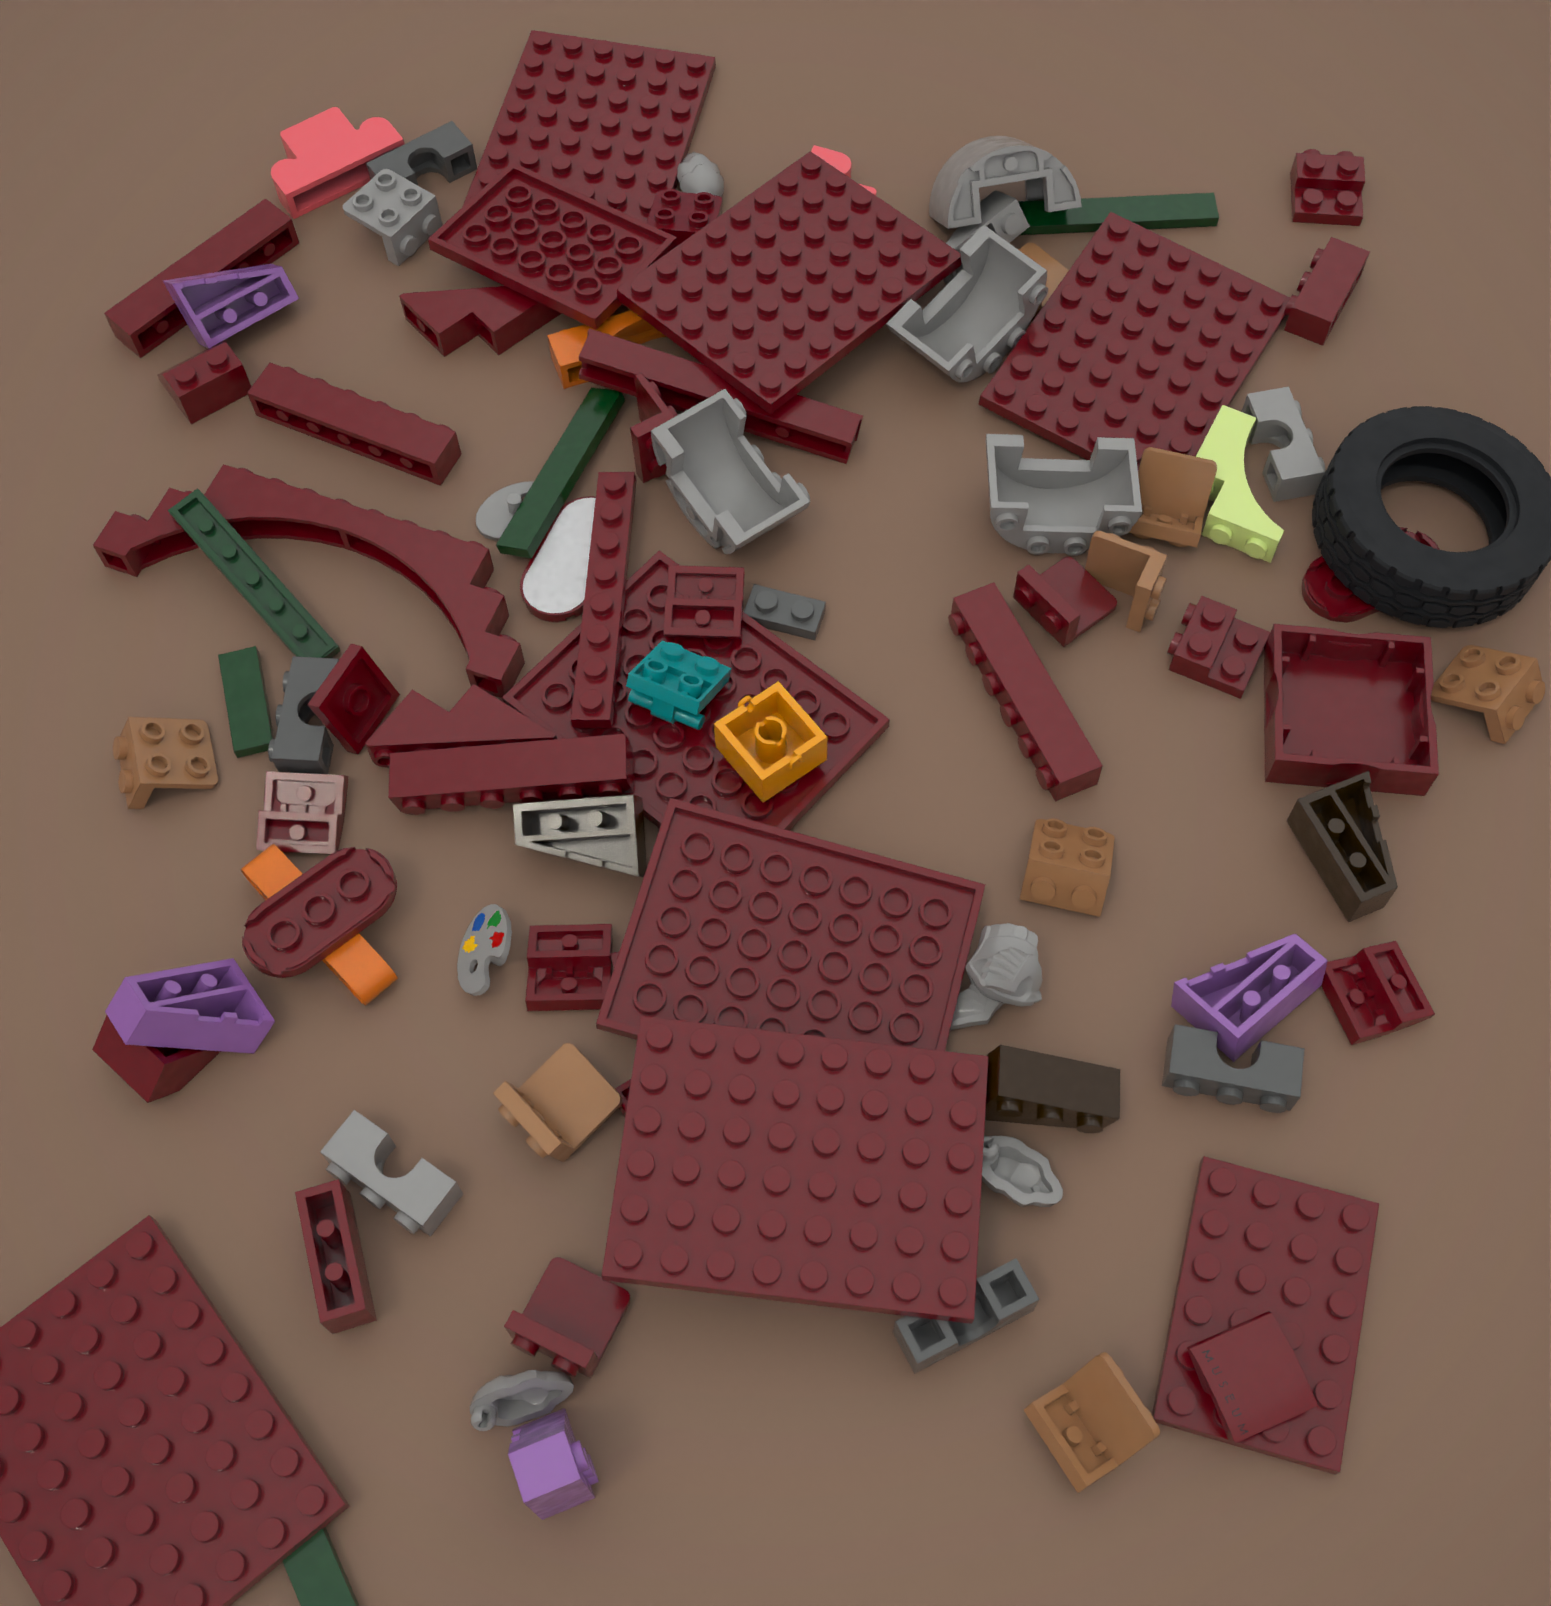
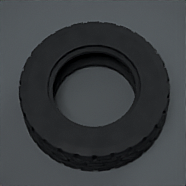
[1312,406,1551,628]

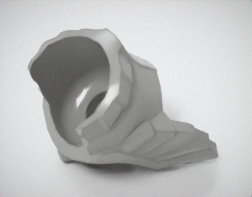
[950,923,1043,1031]

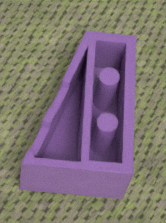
[163,264,299,348]
[1171,934,1328,1062]
[105,958,275,1054]
[508,1408,599,1520]

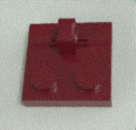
[307,644,400,754]

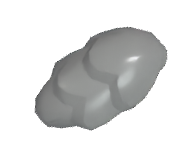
[677,152,724,197]
[982,1136,1063,1207]
[470,1370,574,1431]

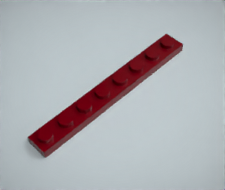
[571,472,637,728]

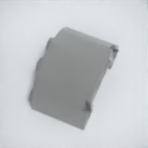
[929,136,1082,229]
[886,225,1048,382]
[651,389,810,554]
[985,434,1142,556]

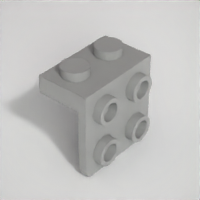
[343,169,442,266]

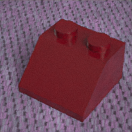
[157,342,252,424]
[92,1015,221,1103]

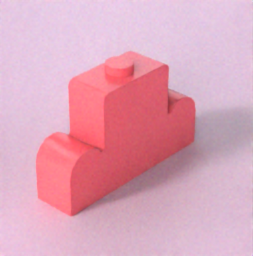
[271,107,404,220]

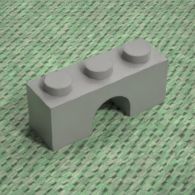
[1241,387,1325,502]
[320,1110,463,1237]

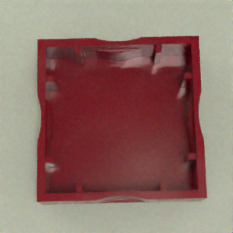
[1264,624,1439,796]

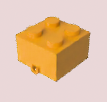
[714,681,827,803]

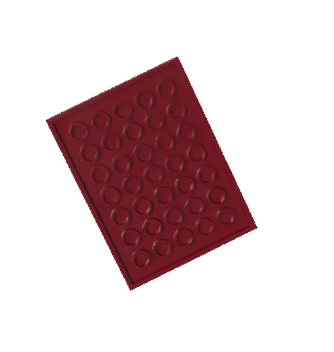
[462,30,716,223]
[617,151,962,415]
[978,212,1290,470]
[502,550,890,831]
[596,798,986,1051]
[601,1016,988,1324]
[0,1215,350,1606]

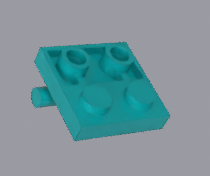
[626,640,732,730]

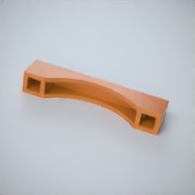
[547,310,666,389]

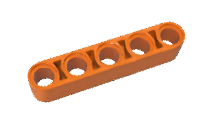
[240,844,398,1006]

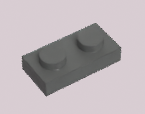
[744,584,826,640]

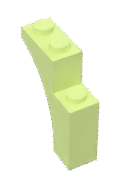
[1196,405,1284,563]

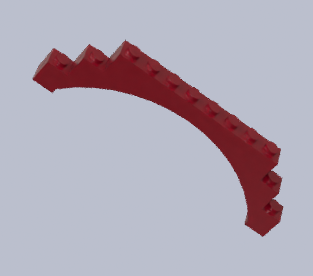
[93,464,525,698]

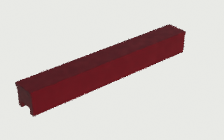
[579,328,863,464]

